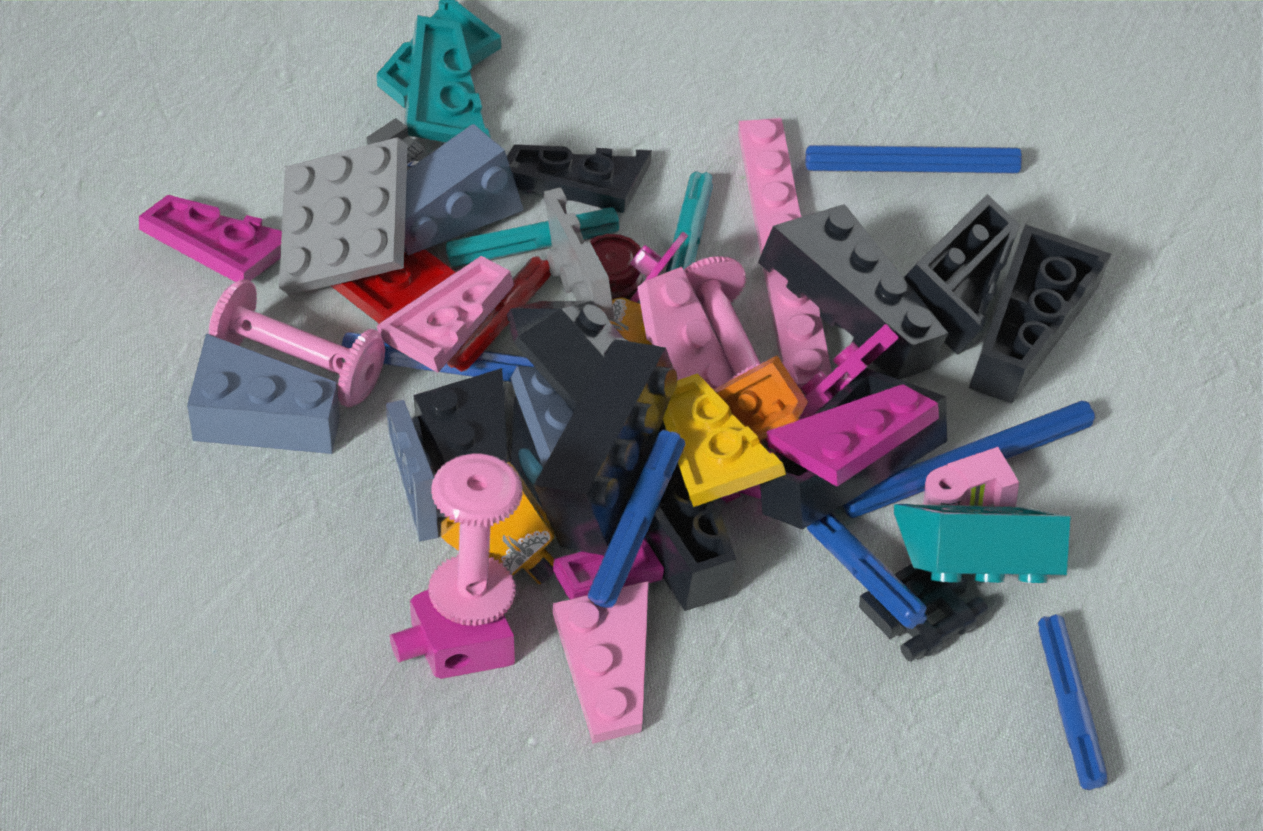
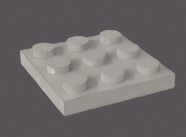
[279,137,408,295]

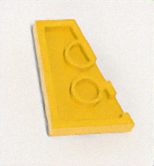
[663,373,786,507]

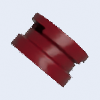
[589,234,643,301]

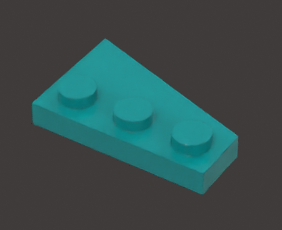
[376,0,502,109]
[404,15,491,142]

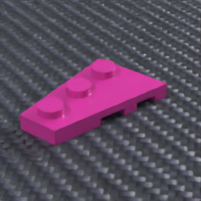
[139,195,282,282]
[764,324,899,441]
[767,384,939,487]

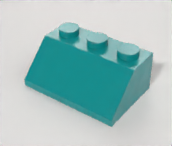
[894,504,1071,583]

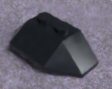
[507,301,628,411]

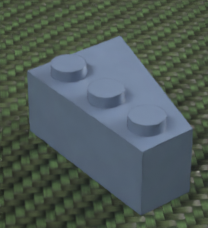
[404,124,524,255]
[187,334,340,454]

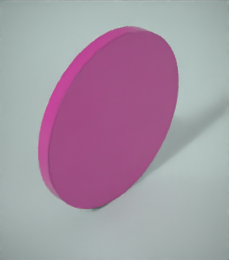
[630,232,688,303]

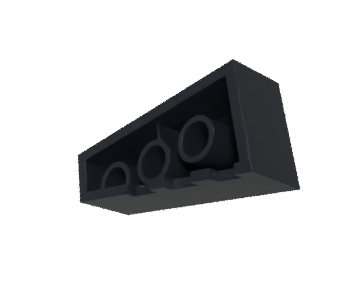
[758,204,948,380]
[968,224,1112,403]
[534,339,677,556]
[760,368,948,530]
[645,420,736,611]

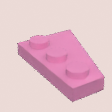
[377,256,514,373]
[638,267,735,389]
[552,581,648,744]

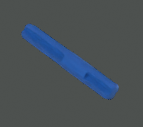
[588,430,685,608]
[807,513,927,629]
[1038,614,1108,790]

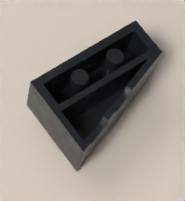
[904,194,1020,355]
[413,368,508,474]

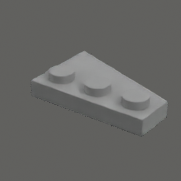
[544,187,615,320]

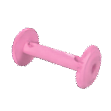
[684,256,798,384]
[208,279,385,407]
[428,453,523,626]

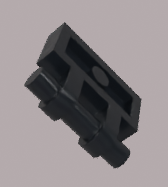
[859,564,988,662]

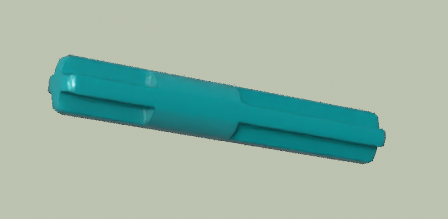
[665,171,714,273]
[446,207,620,267]

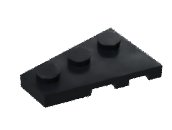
[507,144,652,213]

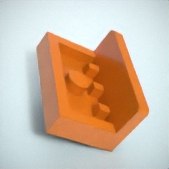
[713,355,808,443]

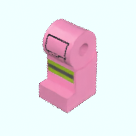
[923,447,1019,507]

